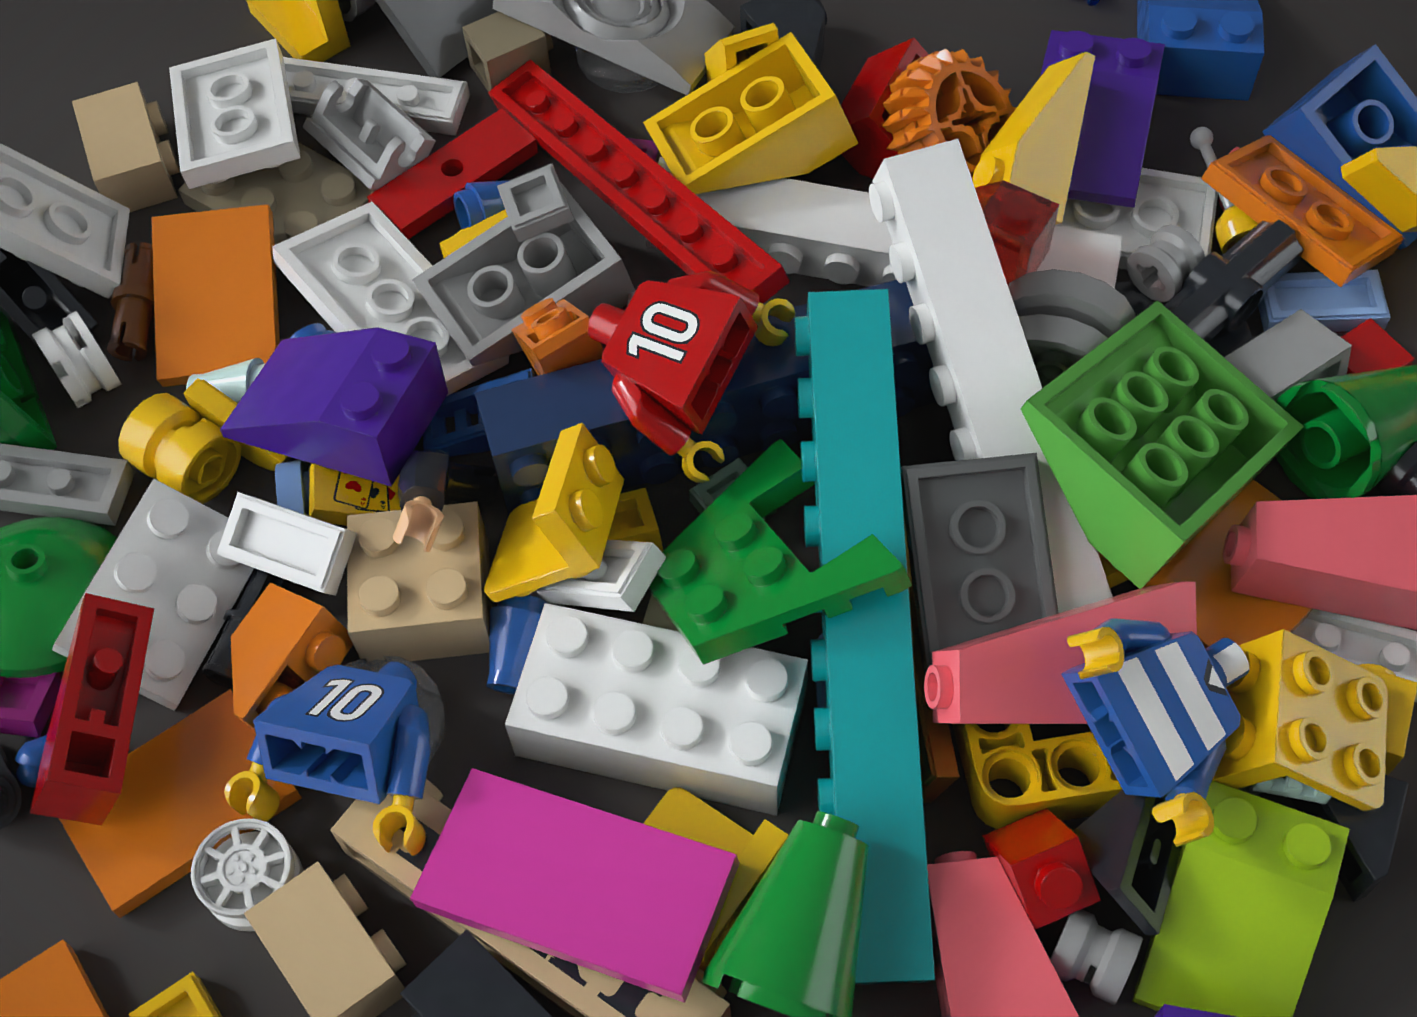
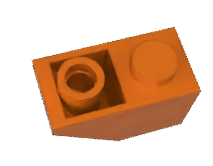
[511,298,604,376]
[231,583,353,732]

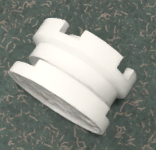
[32,311,122,408]
[191,819,303,932]

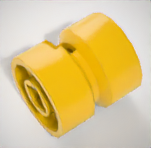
[118,393,241,504]

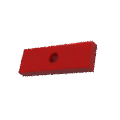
[367,108,538,240]

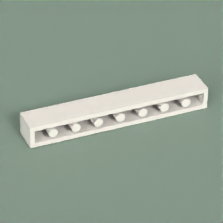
[869,139,1113,613]
[645,157,1123,289]

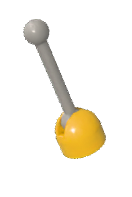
[1190,127,1258,254]

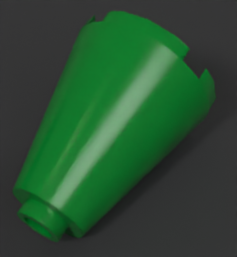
[1276,365,1417,499]
[701,811,869,1017]

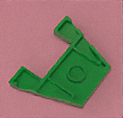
[648,439,912,665]

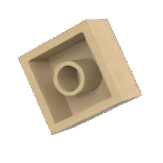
[347,502,492,666]

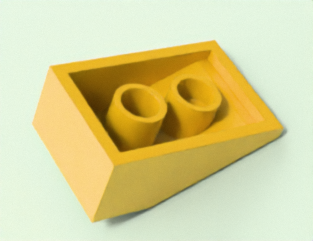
[643,32,858,194]

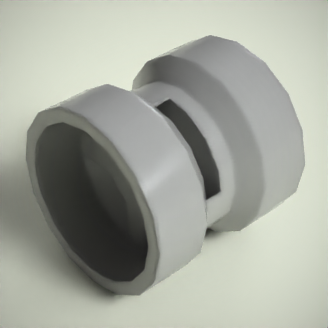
[1050,909,1143,1005]

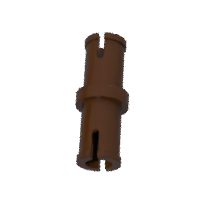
[107,242,155,362]

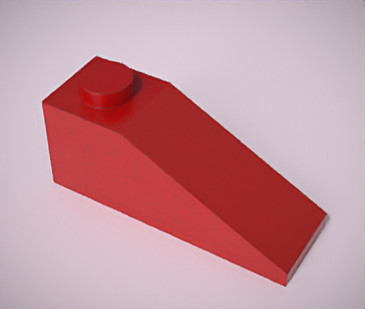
[30,593,154,826]

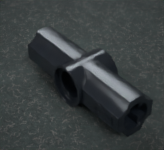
[1164,219,1304,343]

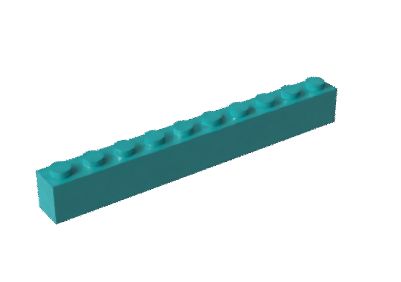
[794,289,935,985]

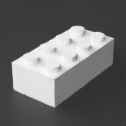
[505,603,808,816]

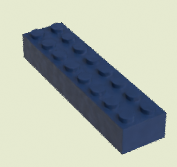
[475,279,937,516]

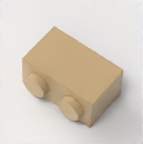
[72,82,180,212]
[244,861,407,1017]

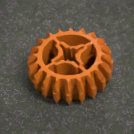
[882,49,1016,181]

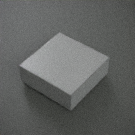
[497,164,575,243]

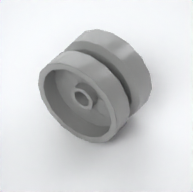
[1008,269,1135,388]

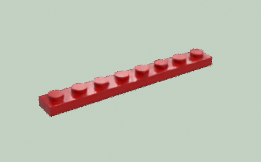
[488,59,790,303]

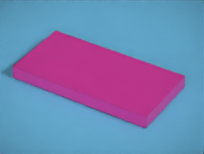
[410,768,740,1003]

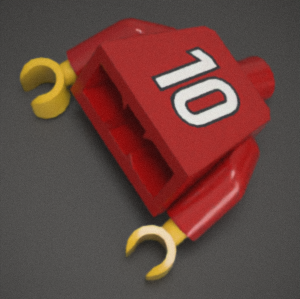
[588,271,795,483]

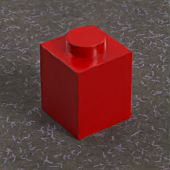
[983,808,1101,930]

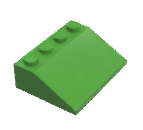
[1020,300,1304,590]

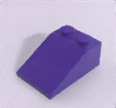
[1040,30,1165,208]
[220,327,448,487]

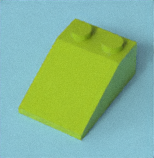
[1132,780,1350,1017]

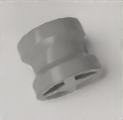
[1126,225,1205,302]

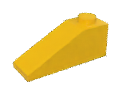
[973,52,1095,225]

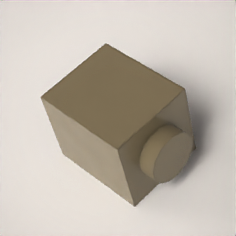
[462,11,553,92]

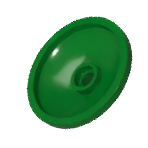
[0,517,117,678]

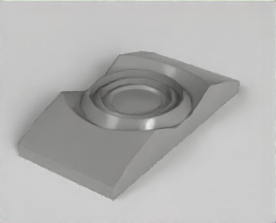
[492,0,735,95]

